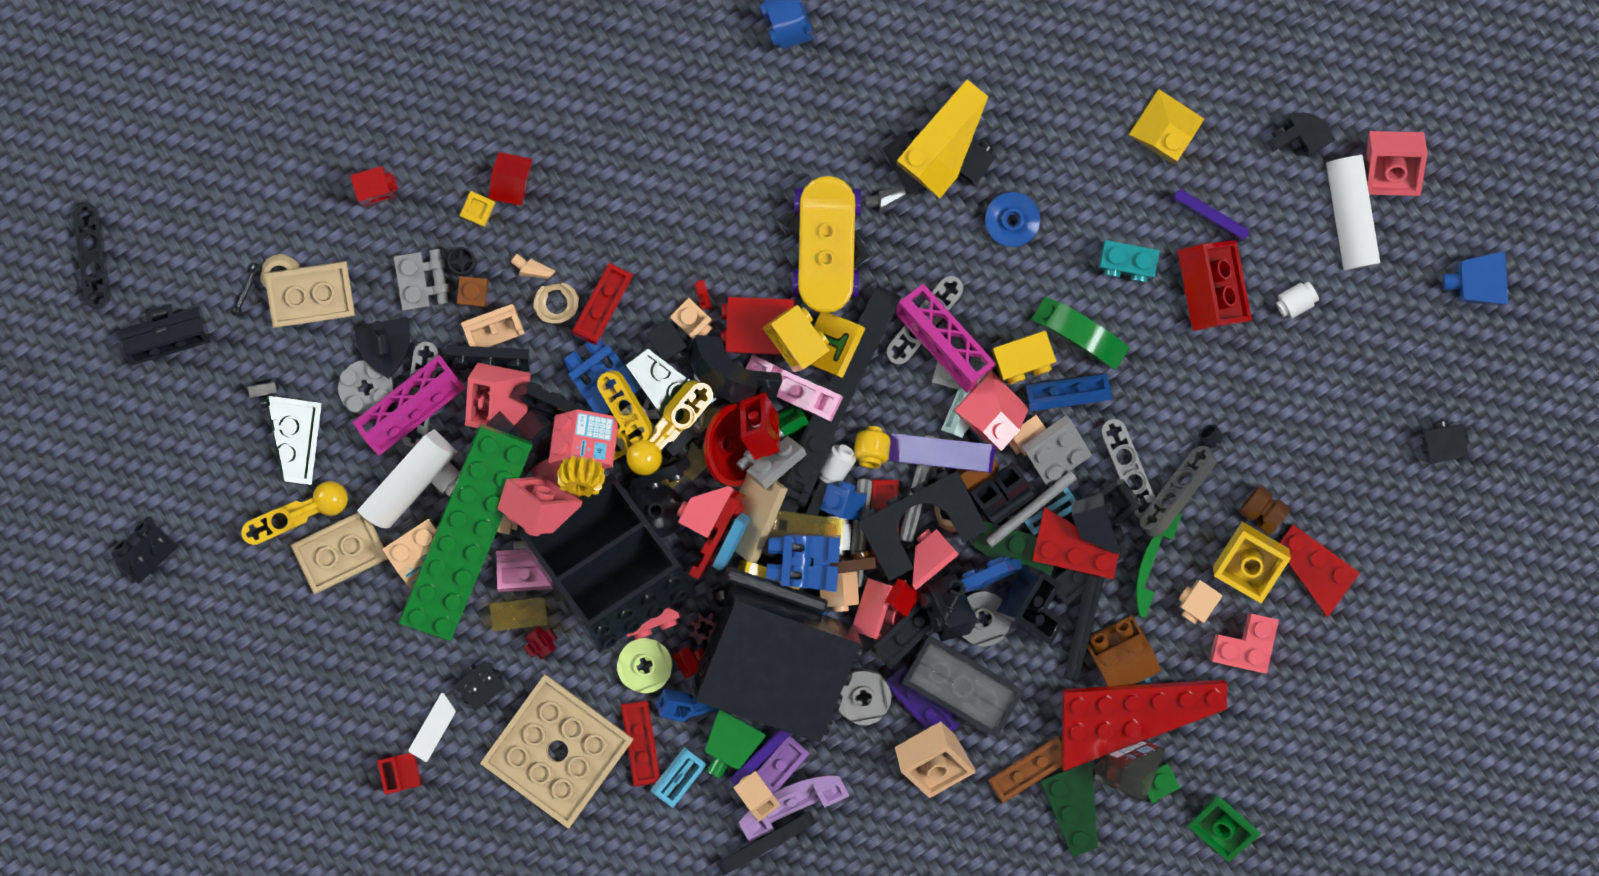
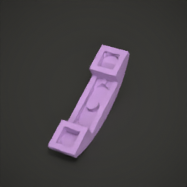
[739,776,849,842]

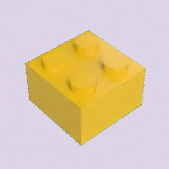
[762,305,830,372]
[991,331,1056,385]
[1213,521,1291,603]

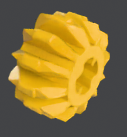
[557,456,605,497]

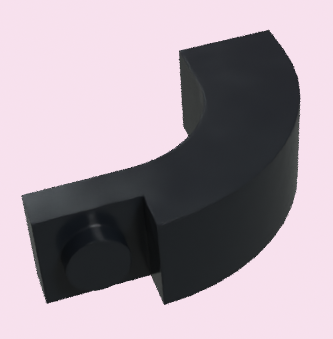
[689,335,782,404]

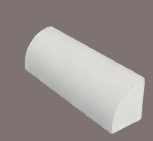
[1326,155,1380,270]
[357,429,458,528]

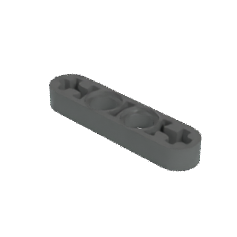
[1140,446,1216,537]

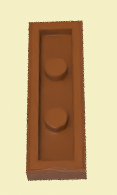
[988,736,1062,803]

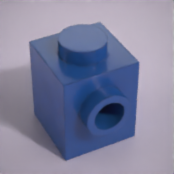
[820,481,867,520]

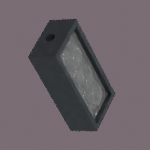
[897,635,1025,739]

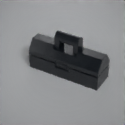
[120,304,211,365]

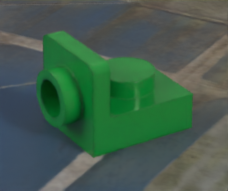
[1136,763,1181,804]

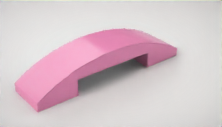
[745,355,843,421]

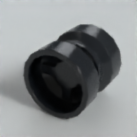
[447,247,477,276]

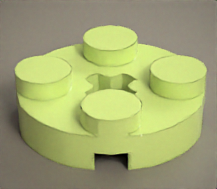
[617,638,673,693]

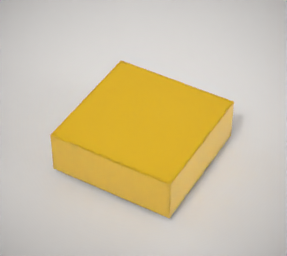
[459,191,496,227]

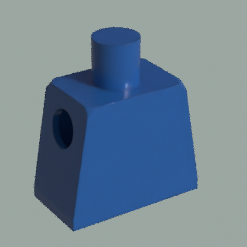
[1442,252,1508,306]

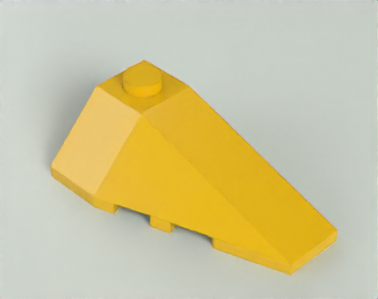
[897,79,988,199]

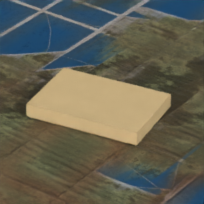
[264,261,355,328]
[730,465,788,564]
[291,512,388,595]

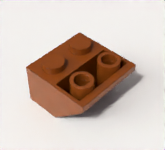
[1087,615,1161,687]

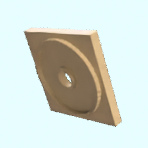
[480,674,634,829]

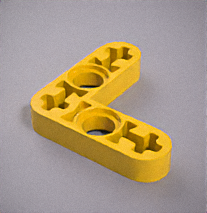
[597,370,653,460]

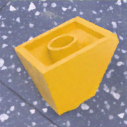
[1129,89,1204,165]

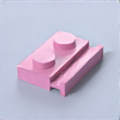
[496,549,553,592]

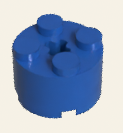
[760,0,814,50]

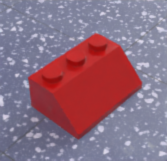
[1177,240,1252,331]

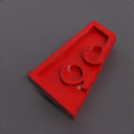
[689,490,745,579]
[1032,507,1119,579]
[1279,524,1360,617]

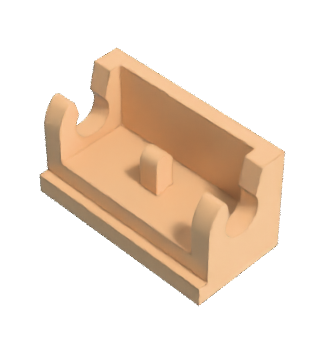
[461,304,525,347]

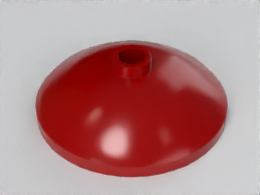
[704,403,761,486]

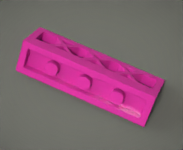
[894,283,996,393]
[352,355,466,456]

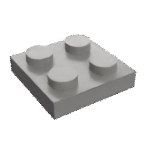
[1022,415,1092,487]

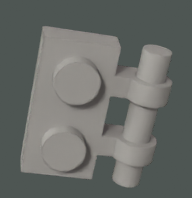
[394,249,450,311]
[736,429,807,490]

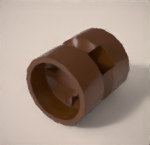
[1238,484,1291,536]

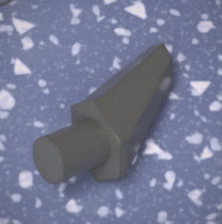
[866,186,906,212]

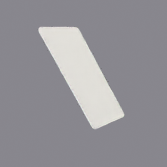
[408,693,456,762]

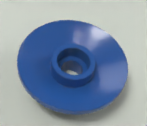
[985,192,1040,247]

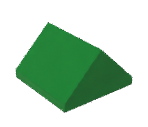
[1187,794,1261,863]

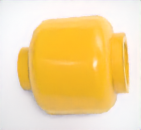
[854,426,891,469]

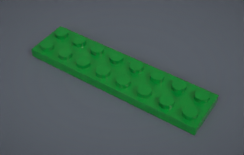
[399,424,533,641]

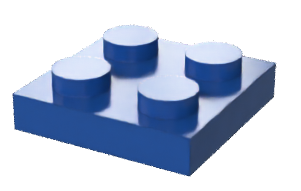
[961,556,1023,592]

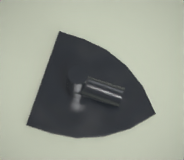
[354,317,410,379]

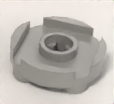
[338,360,394,415]
[962,591,1011,647]
[839,669,891,725]

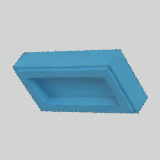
[712,513,751,571]

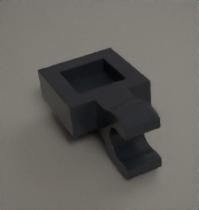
[661,419,707,461]

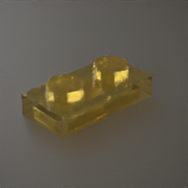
[490,597,548,631]

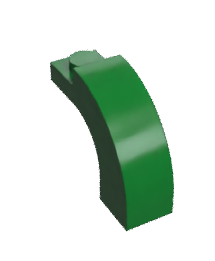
[1031,296,1130,371]

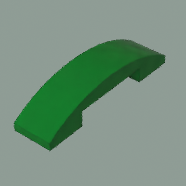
[1135,513,1182,618]

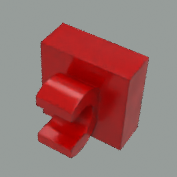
[672,646,704,679]

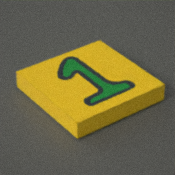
[811,312,865,378]

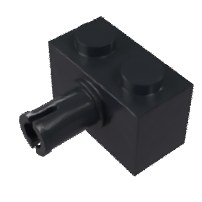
[919,574,978,642]

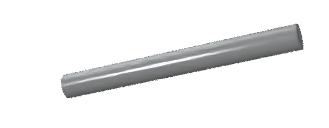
[985,471,1077,548]

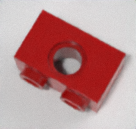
[350,166,398,207]
[740,392,780,460]

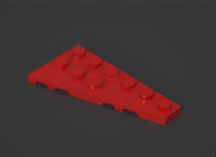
[1062,680,1227,771]

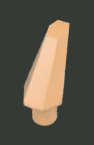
[511,254,556,279]

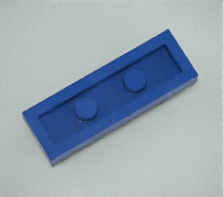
[1025,374,1112,411]

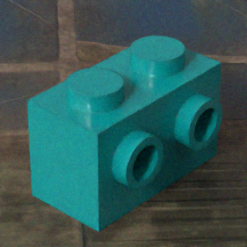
[1098,240,1160,283]

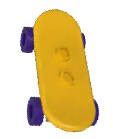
[793,176,861,313]

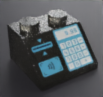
[1094,740,1165,801]

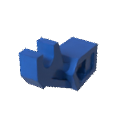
[656,689,720,722]

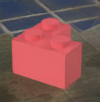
[1209,613,1279,674]

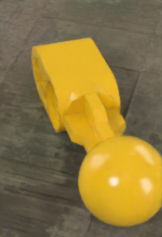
[626,380,713,475]
[242,481,348,545]

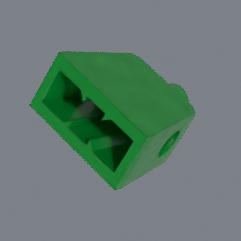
[705,710,766,779]

